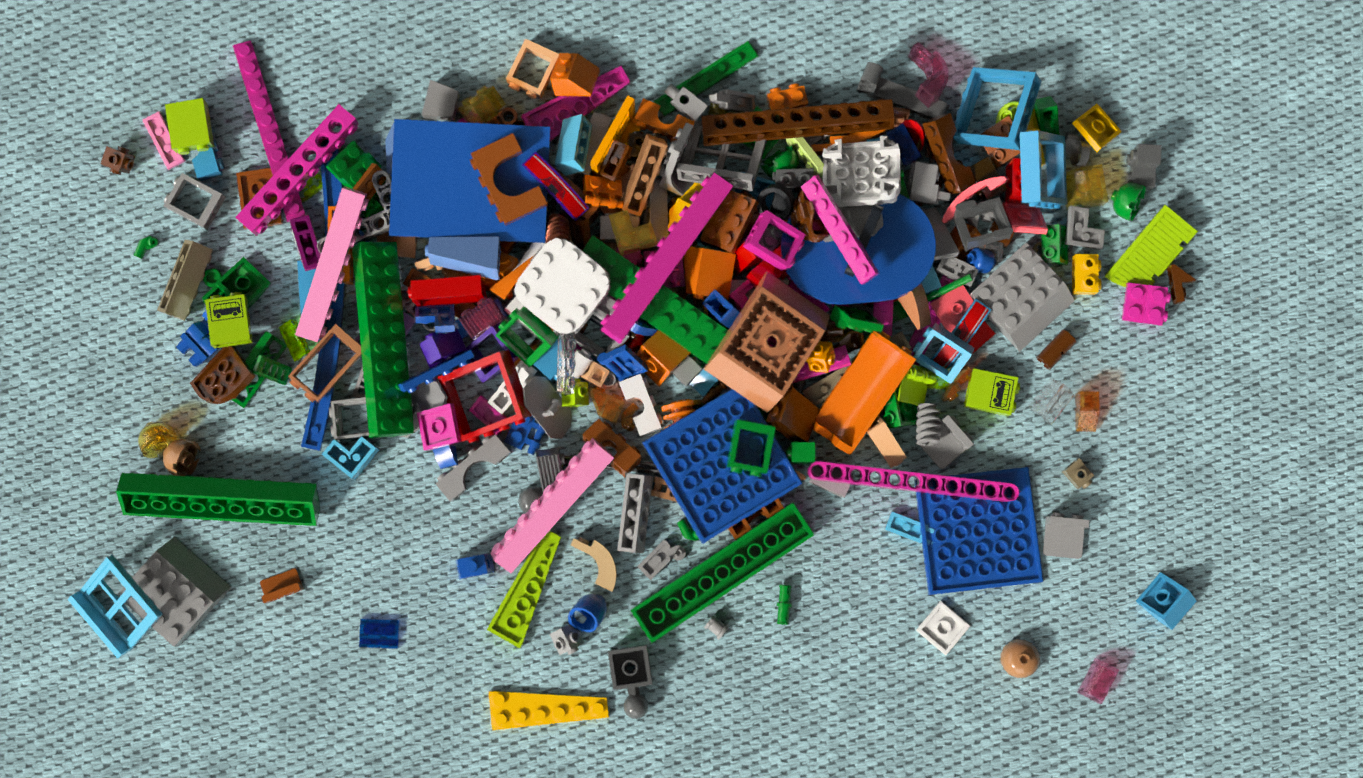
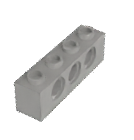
[617,473,653,554]

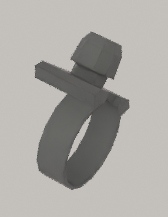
[1065,133,1090,168]

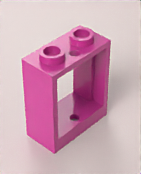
[743,210,805,271]

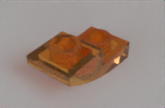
[941,366,972,402]

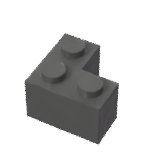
[1125,144,1162,190]

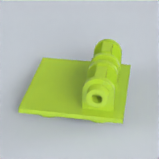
[898,365,937,406]

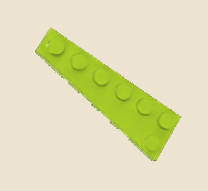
[487,530,561,648]

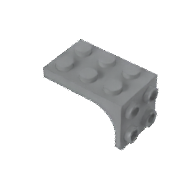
[659,122,694,196]

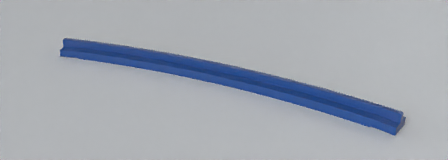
[301,140,345,451]

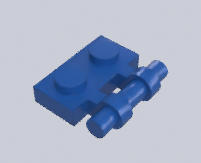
[504,416,546,455]

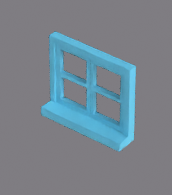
[68,554,163,658]

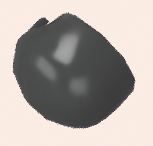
[518,486,543,514]

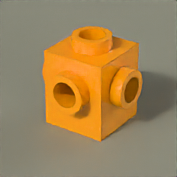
[806,341,835,373]

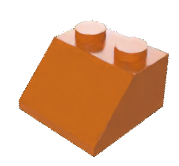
[550,53,600,96]

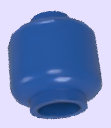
[966,247,996,274]

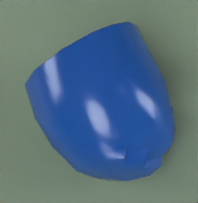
[568,594,607,632]

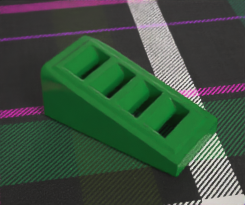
[253,355,292,385]

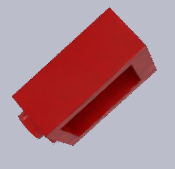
[1005,158,1025,204]

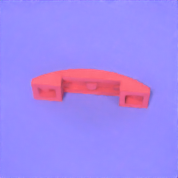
[942,176,1010,224]

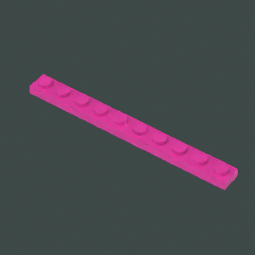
[233,40,306,222]

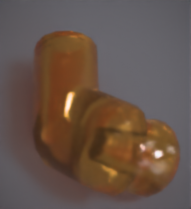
[621,402,639,431]

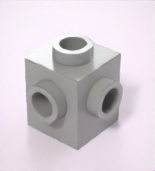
[550,624,584,655]

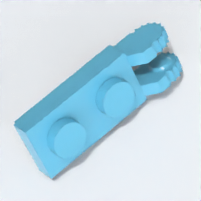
[884,512,939,545]

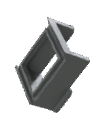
[953,197,1013,251]

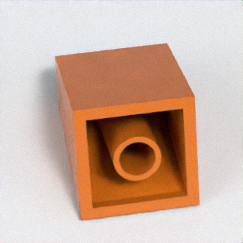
[684,247,736,300]
[636,331,691,387]

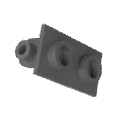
[772,168,814,188]

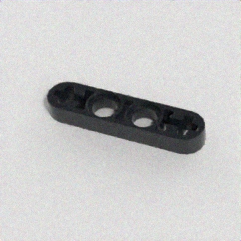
[844,204,884,277]

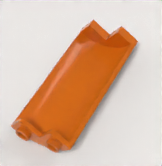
[813,331,916,455]

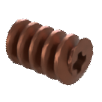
[545,213,571,244]

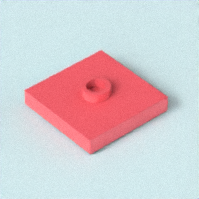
[1002,202,1048,234]
[930,285,973,332]

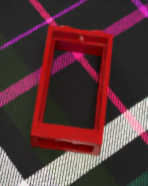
[408,275,487,306]

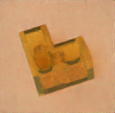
[458,85,506,124]
[609,210,658,256]

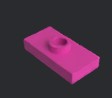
[469,395,507,435]

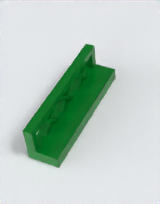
[231,331,288,408]

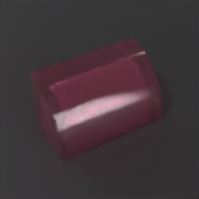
[1077,658,1119,705]

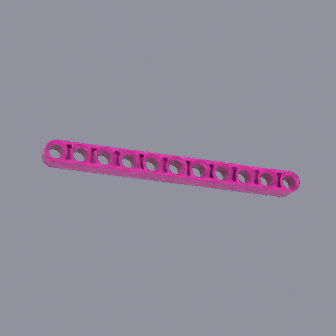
[807,461,1019,502]

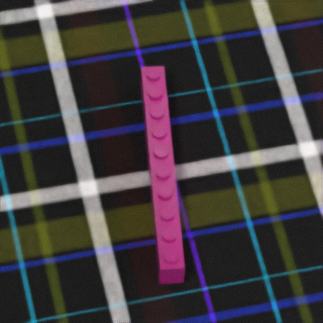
[601,172,733,344]

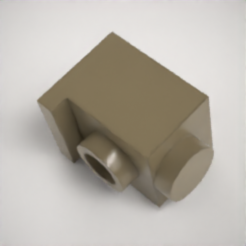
[1062,458,1094,489]

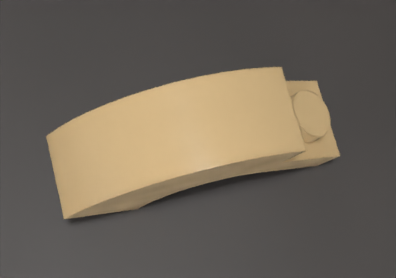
[571,537,617,592]

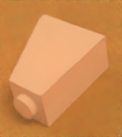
[866,415,907,468]

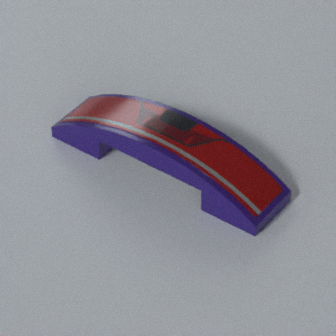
[522,151,589,221]

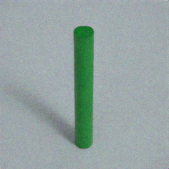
[926,273,973,302]

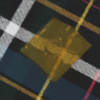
[1065,164,1108,211]

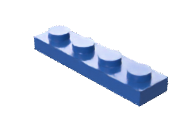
[398,350,474,393]

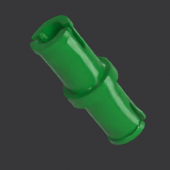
[776,585,792,625]

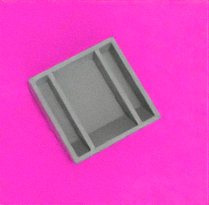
[969,243,1075,352]
[117,537,232,647]

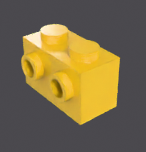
[1072,254,1102,295]

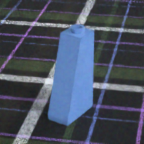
[425,237,501,280]

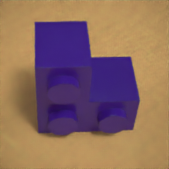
[420,329,467,368]

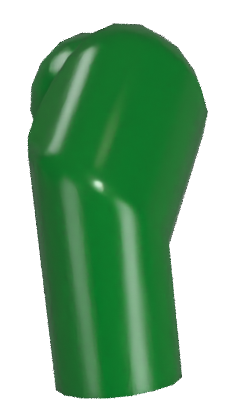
[677,519,699,541]

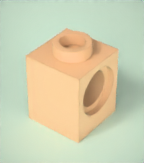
[580,361,610,388]

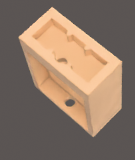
[506,39,559,99]

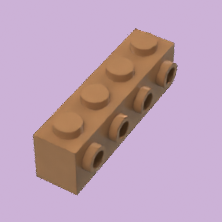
[621,134,668,217]

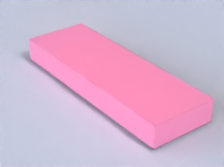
[143,111,186,170]

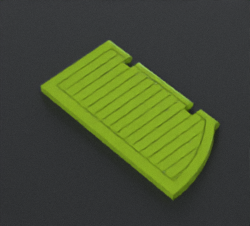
[1104,204,1198,287]

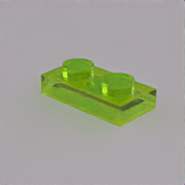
[279,318,311,362]

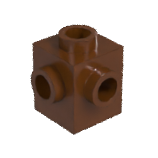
[100,146,135,175]

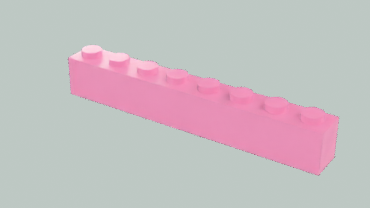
[295,186,369,342]
[490,438,614,573]

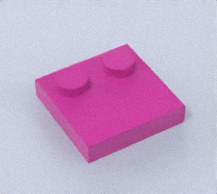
[417,403,461,451]

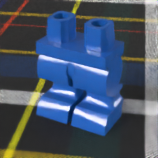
[176,311,223,367]

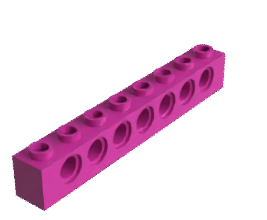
[235,104,359,236]

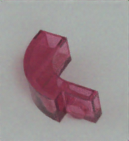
[908,42,949,108]

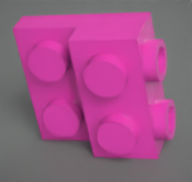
[1122,282,1171,326]

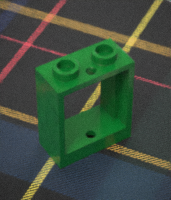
[495,306,559,367]
[726,420,775,477]

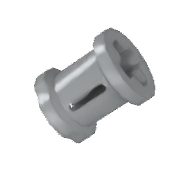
[704,614,729,640]

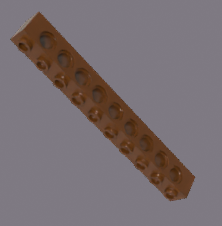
[701,99,895,146]

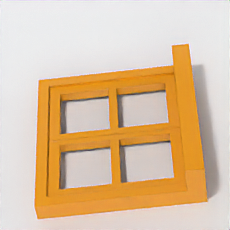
[590,96,641,178]

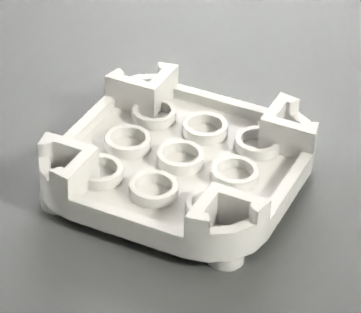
[822,136,901,207]
[515,238,610,334]

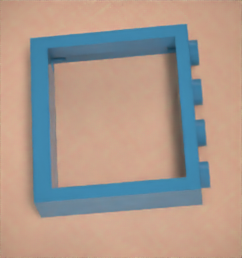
[953,67,1042,150]
[1020,131,1067,209]

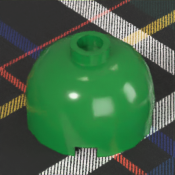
[760,145,799,179]
[1111,182,1146,222]

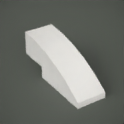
[487,360,537,414]

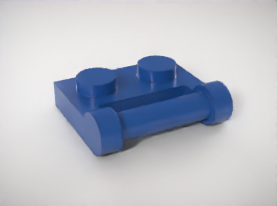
[597,344,648,382]

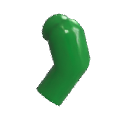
[133,236,158,259]

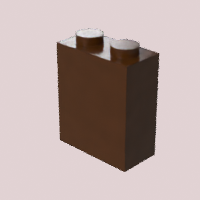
[766,387,819,442]

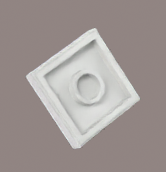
[916,600,970,655]

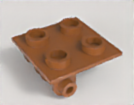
[980,116,1020,168]

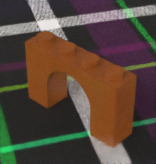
[469,133,548,226]

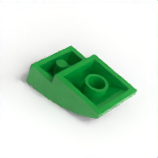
[202,257,271,309]

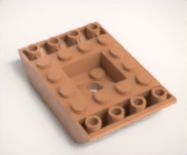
[704,272,830,413]

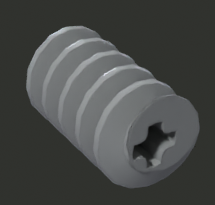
[916,403,941,446]

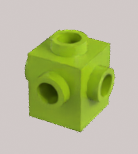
[561,378,589,407]

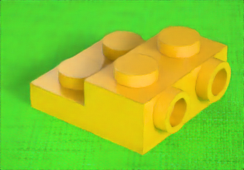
[1072,103,1122,152]

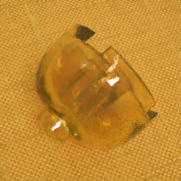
[138,422,178,458]

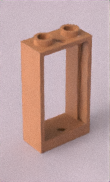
[289,324,362,403]

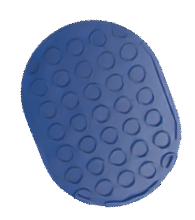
[781,194,936,305]

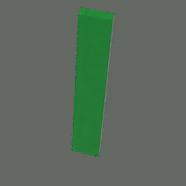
[654,41,758,117]

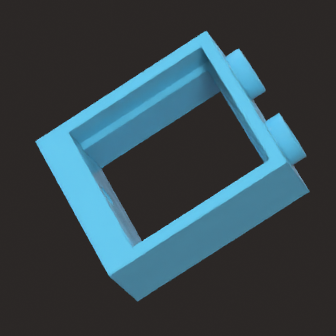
[912,323,974,384]

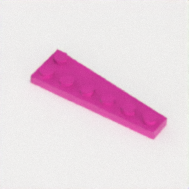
[521,66,630,142]

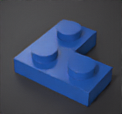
[415,304,455,333]

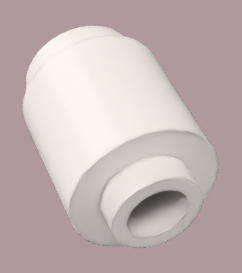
[566,348,593,378]

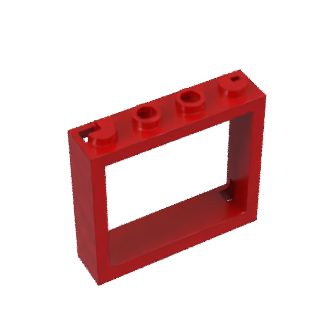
[438,350,533,443]

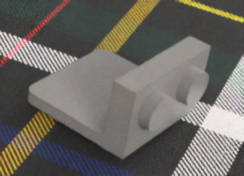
[920,415,973,469]
[1043,513,1089,559]

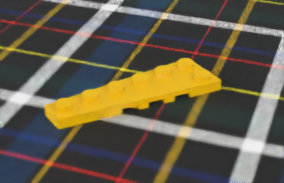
[489,691,609,730]

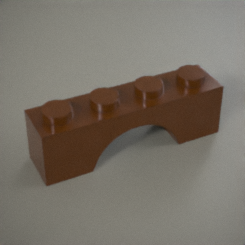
[922,113,976,195]

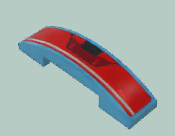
[931,298,992,370]

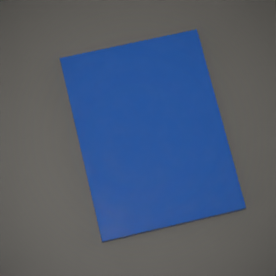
[389,119,550,243]

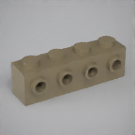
[157,240,213,321]

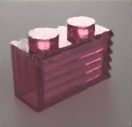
[459,297,506,340]

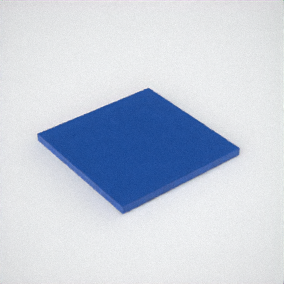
[642,389,803,544]
[914,467,1044,595]

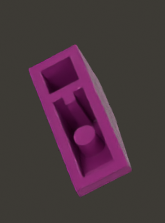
[290,215,321,271]

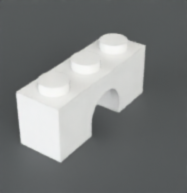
[619,374,663,437]

